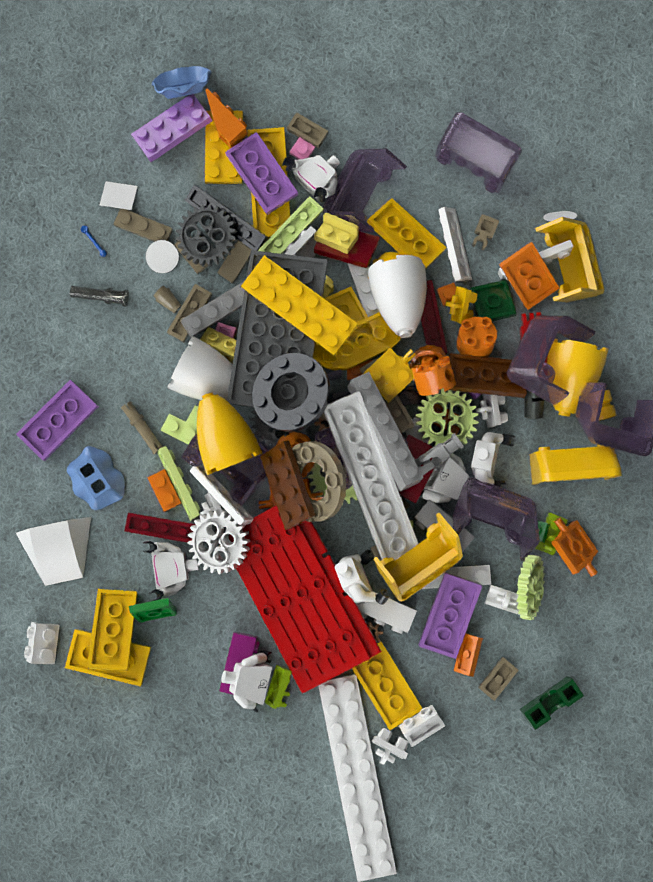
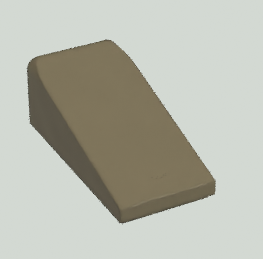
[217,240,251,284]

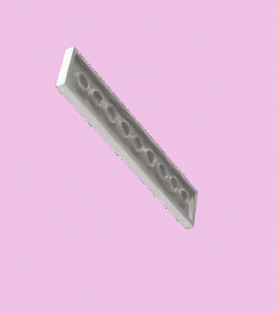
[324,391,418,560]
[318,674,397,882]

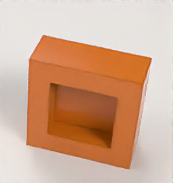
[436,283,456,307]

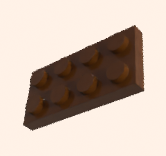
[449,353,527,398]
[260,441,315,530]

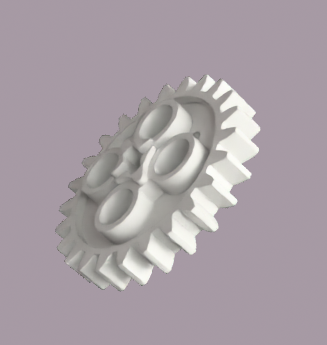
[187,510,250,574]

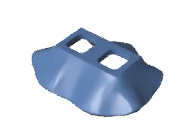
[152,66,212,99]
[67,446,125,510]

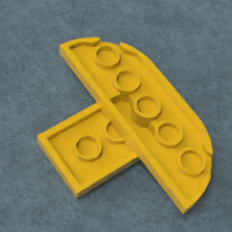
[313,286,401,370]

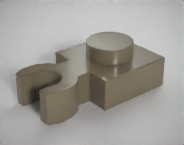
[472,214,499,250]

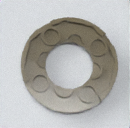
[292,441,346,522]

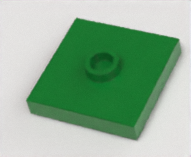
[129,598,177,623]

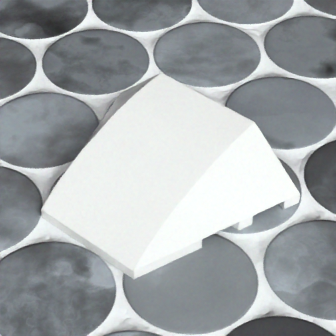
[16,517,91,586]

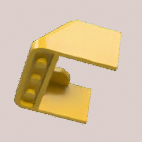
[535,217,604,303]
[529,442,622,485]
[374,513,463,602]

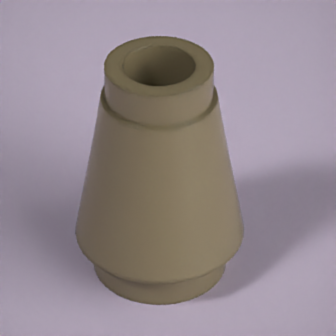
[153,285,182,313]

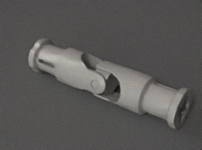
[393,433,464,491]

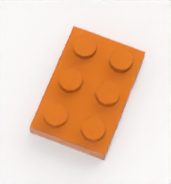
[499,242,560,310]

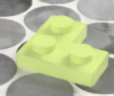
[161,405,198,448]

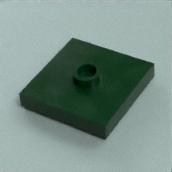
[469,280,517,321]

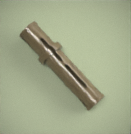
[121,401,163,455]

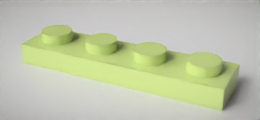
[258,196,324,254]
[157,446,201,521]

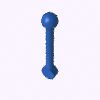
[81,226,107,257]

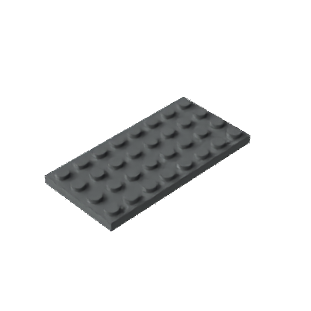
[227,250,328,410]

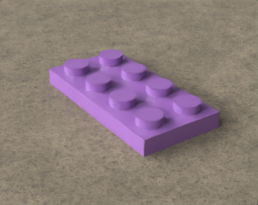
[131,94,212,162]
[225,132,298,215]
[16,380,99,461]
[418,572,482,659]

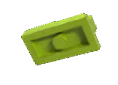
[535,513,568,556]
[264,665,292,709]

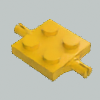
[362,348,416,403]

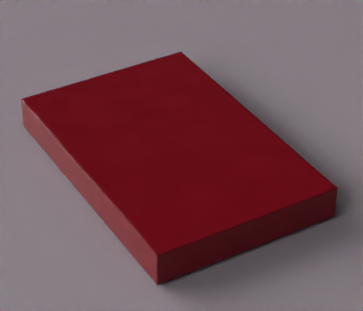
[314,231,380,269]
[398,434,435,504]

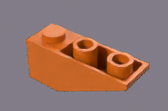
[205,88,247,149]

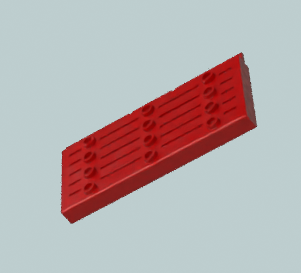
[220,505,382,694]

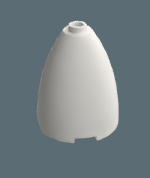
[368,255,427,338]
[167,336,233,400]

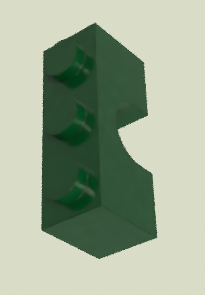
[519,676,584,730]

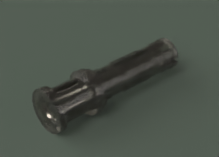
[70,285,129,307]

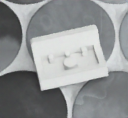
[285,226,317,258]
[24,622,59,664]
[399,705,445,747]

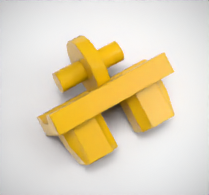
[445,287,477,324]

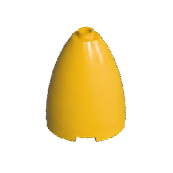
[547,338,609,417]
[197,392,262,475]

